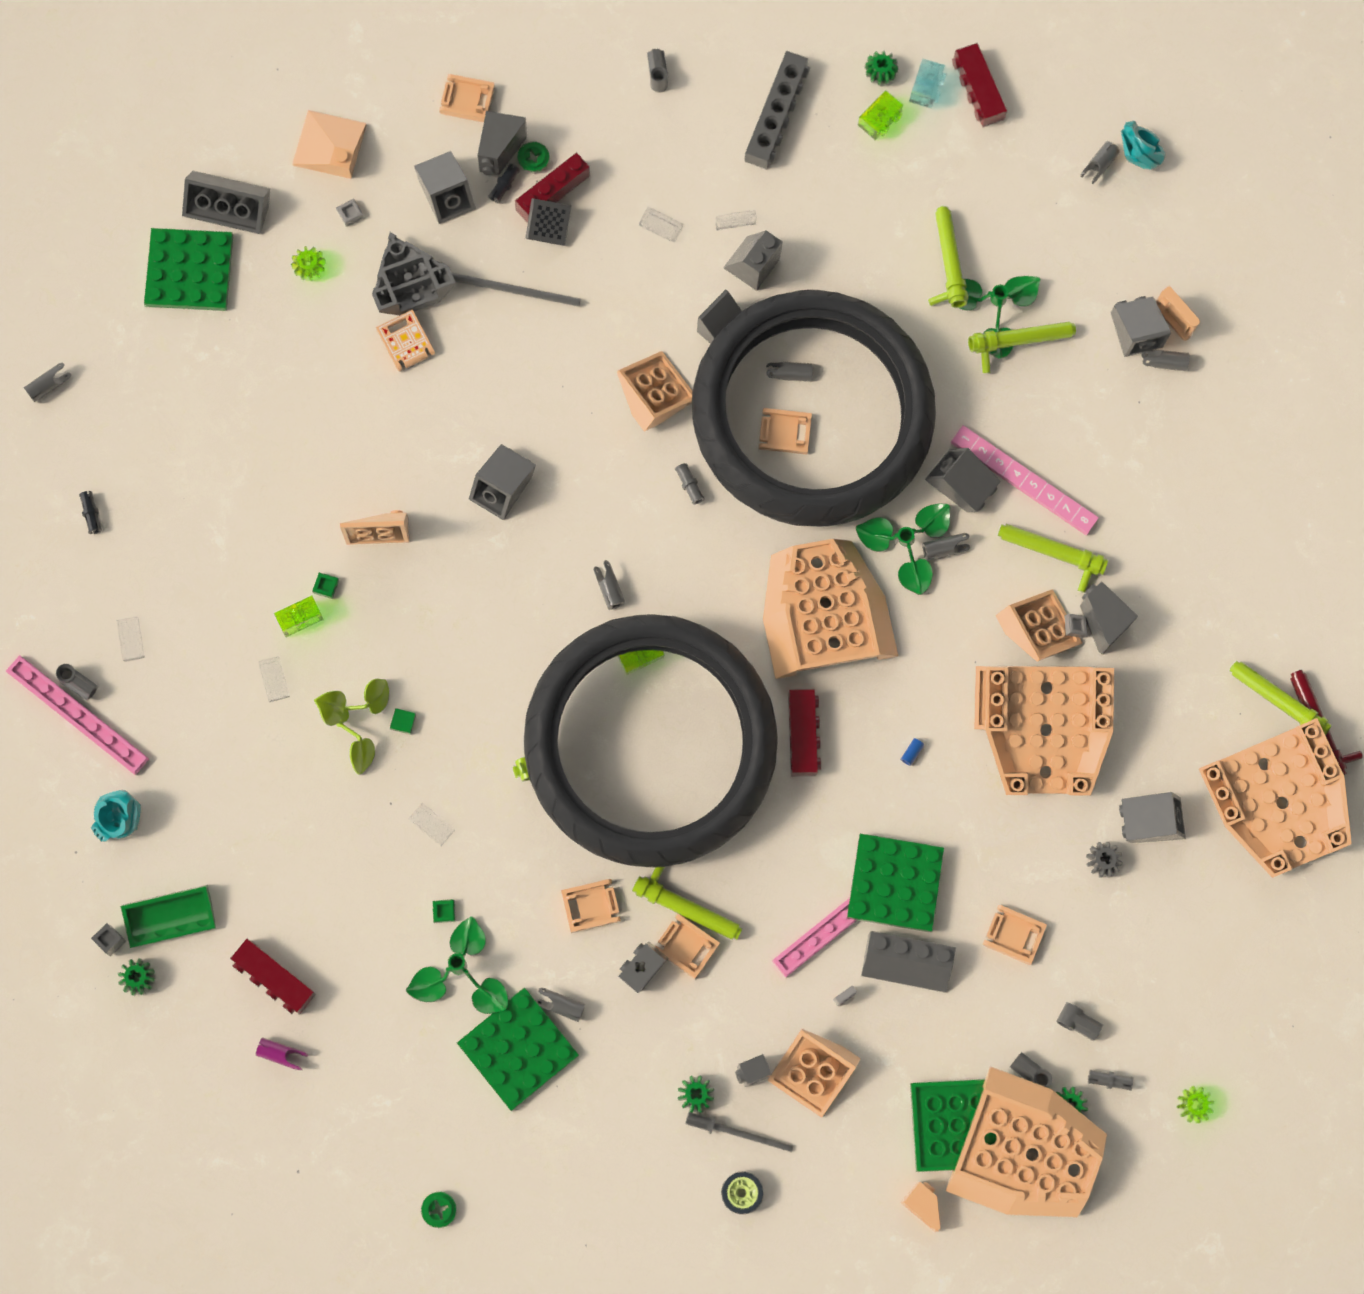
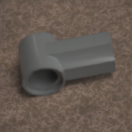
[647,49,668,92]
[56,664,98,701]
[1056,1002,1103,1041]
[1010,1052,1052,1088]

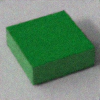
[312,572,339,599]
[390,708,416,735]
[432,900,455,923]

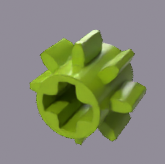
[512,757,530,782]

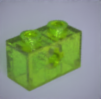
[858,90,903,140]
[274,595,324,637]
[617,650,665,676]

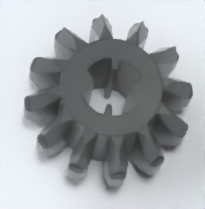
[1086,842,1123,878]

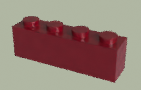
[952,43,1007,127]
[515,152,590,223]
[788,689,821,777]
[230,938,316,1015]

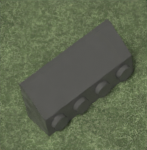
[182,170,270,234]
[861,931,956,993]

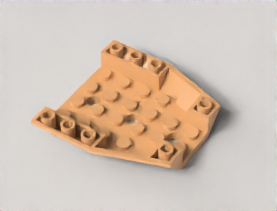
[763,539,898,679]
[985,666,1114,795]
[1199,718,1352,878]
[945,1066,1107,1217]

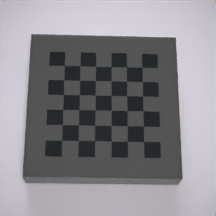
[525,198,571,246]

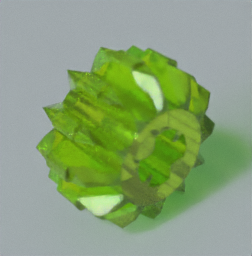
[291,246,326,281]
[1176,1086,1214,1124]

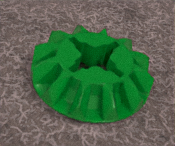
[517,142,549,173]
[421,1192,456,1228]

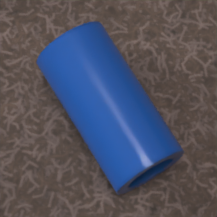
[900,738,924,766]

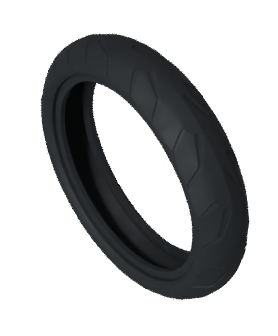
[692,290,936,527]
[524,614,778,868]

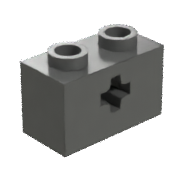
[618,942,669,993]
[735,1054,772,1087]

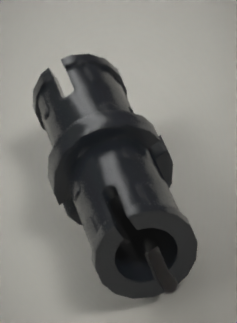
[488,163,520,203]
[79,491,102,534]

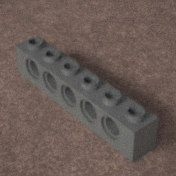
[744,50,810,169]

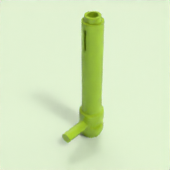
[928,206,968,308]
[968,322,1076,373]
[997,524,1108,593]
[1229,661,1332,735]
[632,867,743,940]

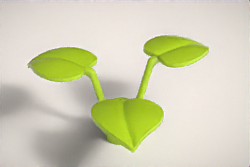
[314,678,389,775]

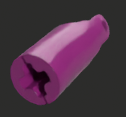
[255,1037,308,1070]

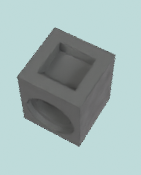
[91,923,126,957]

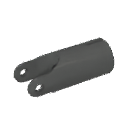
[1080,141,1120,184]
[1142,350,1189,371]
[766,362,813,382]
[23,363,71,403]
[922,533,970,561]
[593,560,625,610]
[535,988,586,1022]

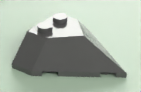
[372,232,456,316]

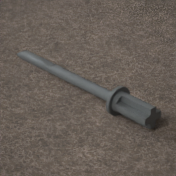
[685,1112,793,1152]

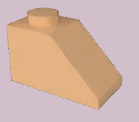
[901,1182,940,1232]

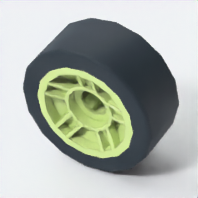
[721,1172,763,1214]

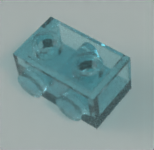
[909,58,947,109]

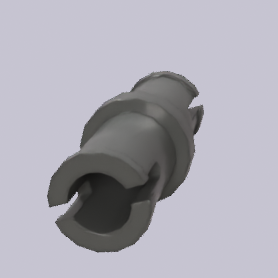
[675,463,705,505]
[1088,1070,1133,1091]

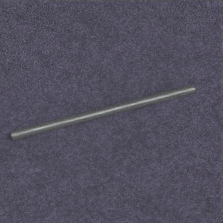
[452,273,581,307]

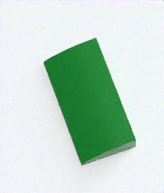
[120,885,216,948]

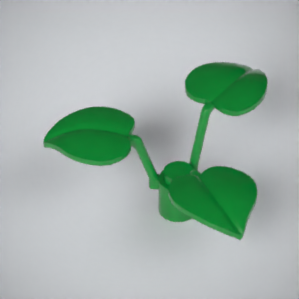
[959,276,1040,359]
[856,503,950,595]
[406,916,508,1014]

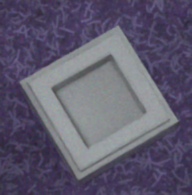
[336,198,364,227]
[1064,613,1087,638]
[833,985,857,1006]

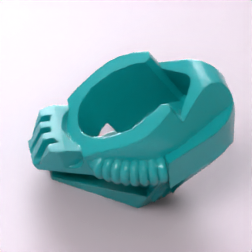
[1121,121,1165,169]
[91,790,141,842]

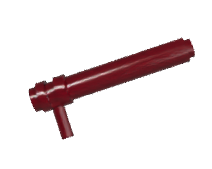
[1290,670,1363,775]

